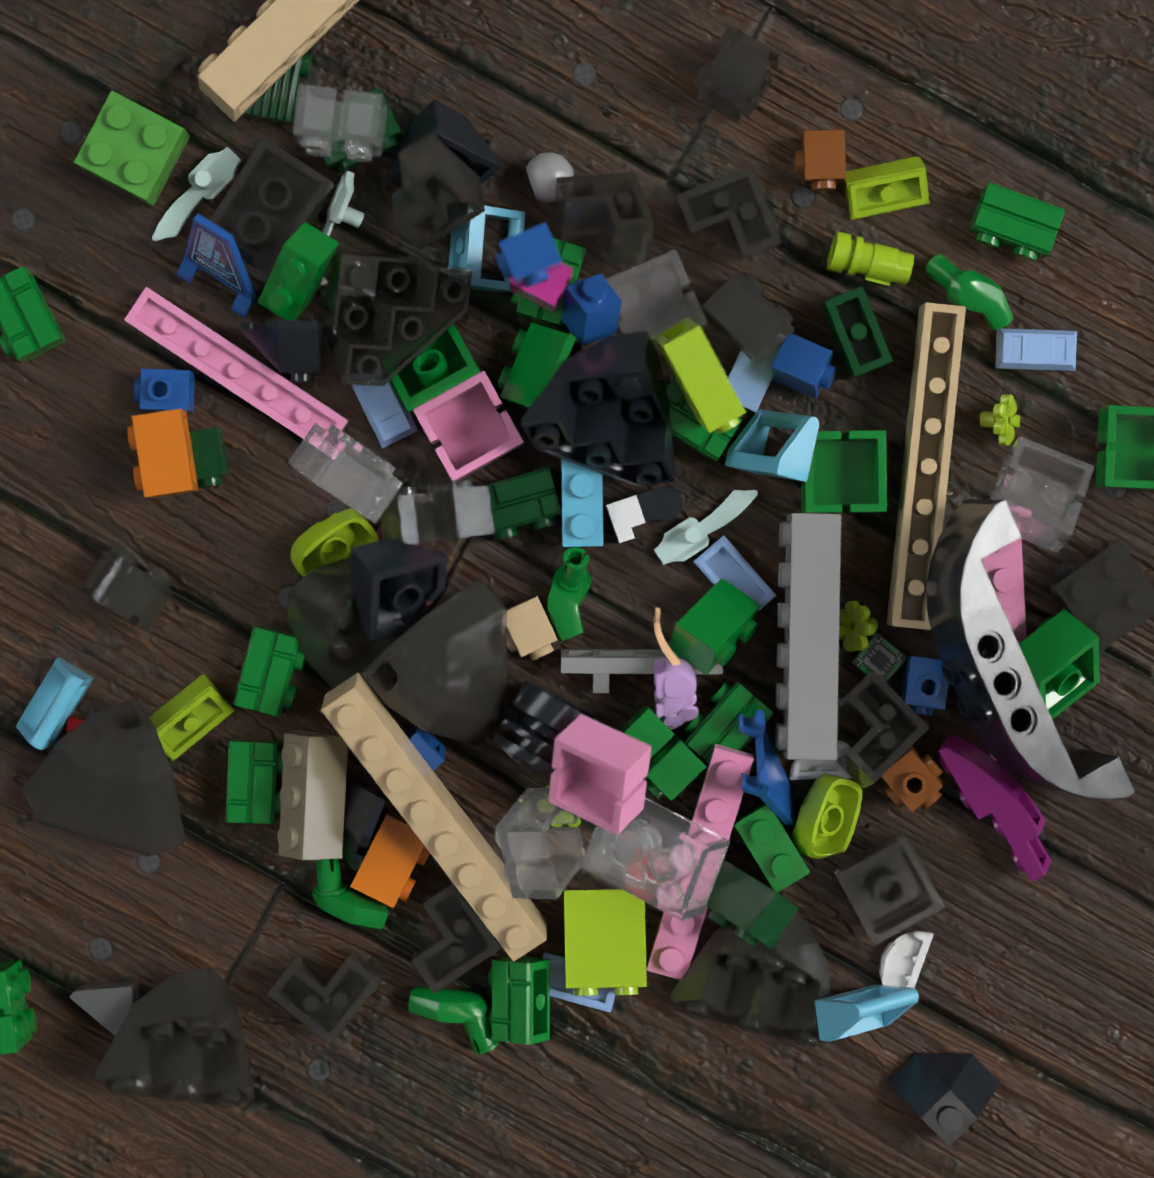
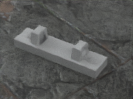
[561,649,723,693]

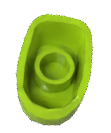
[290,507,379,586]
[791,773,862,859]

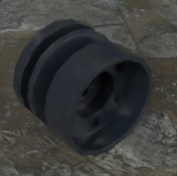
[492,680,598,776]

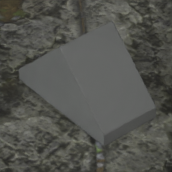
[69,980,142,1049]

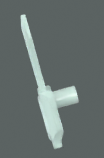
[152,147,242,241]
[322,170,364,236]
[654,490,758,565]

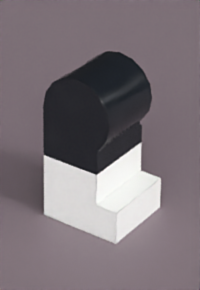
[606,486,683,543]

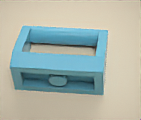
[447,204,525,293]
[725,410,819,482]
[15,657,94,750]
[815,985,919,1042]

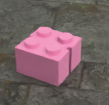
[413,371,524,483]
[548,714,651,835]

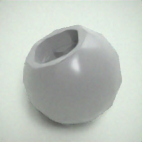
[526,152,574,203]

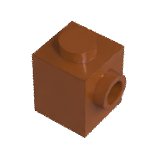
[794,130,846,192]

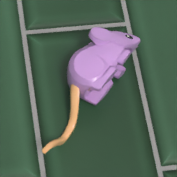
[653,607,699,730]

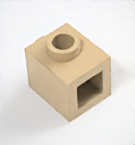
[501,596,558,660]

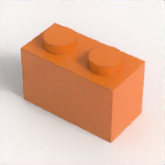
[127,409,199,498]
[350,811,430,908]

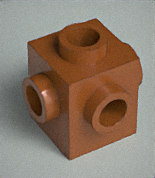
[880,744,943,812]

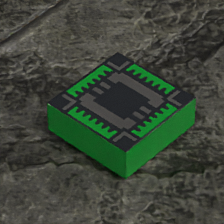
[850,632,908,688]

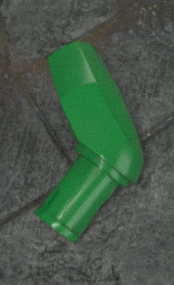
[925,254,1014,330]
[547,547,591,642]
[312,858,388,930]
[408,986,499,1055]

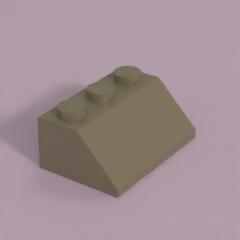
[278,730,348,860]

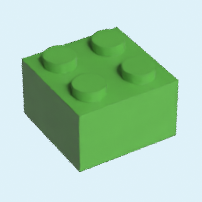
[74,90,190,206]

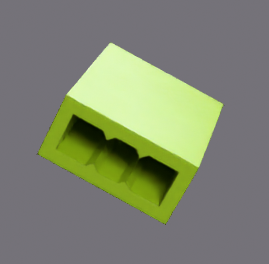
[652,317,746,434]
[564,889,647,996]

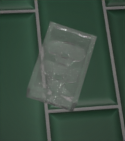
[581,798,730,921]

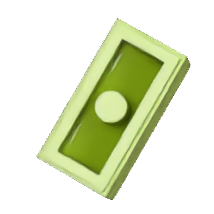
[843,157,930,220]
[143,674,234,761]

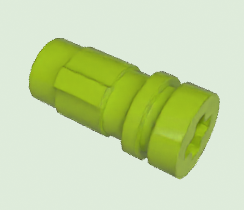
[827,231,914,286]

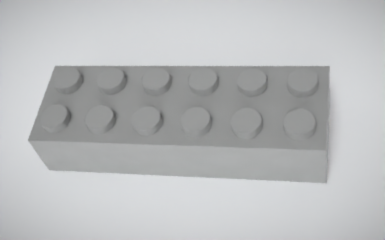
[775,513,841,760]

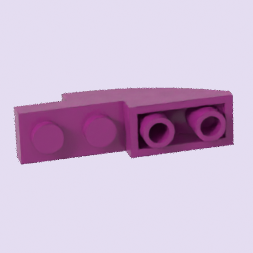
[939,734,1051,882]

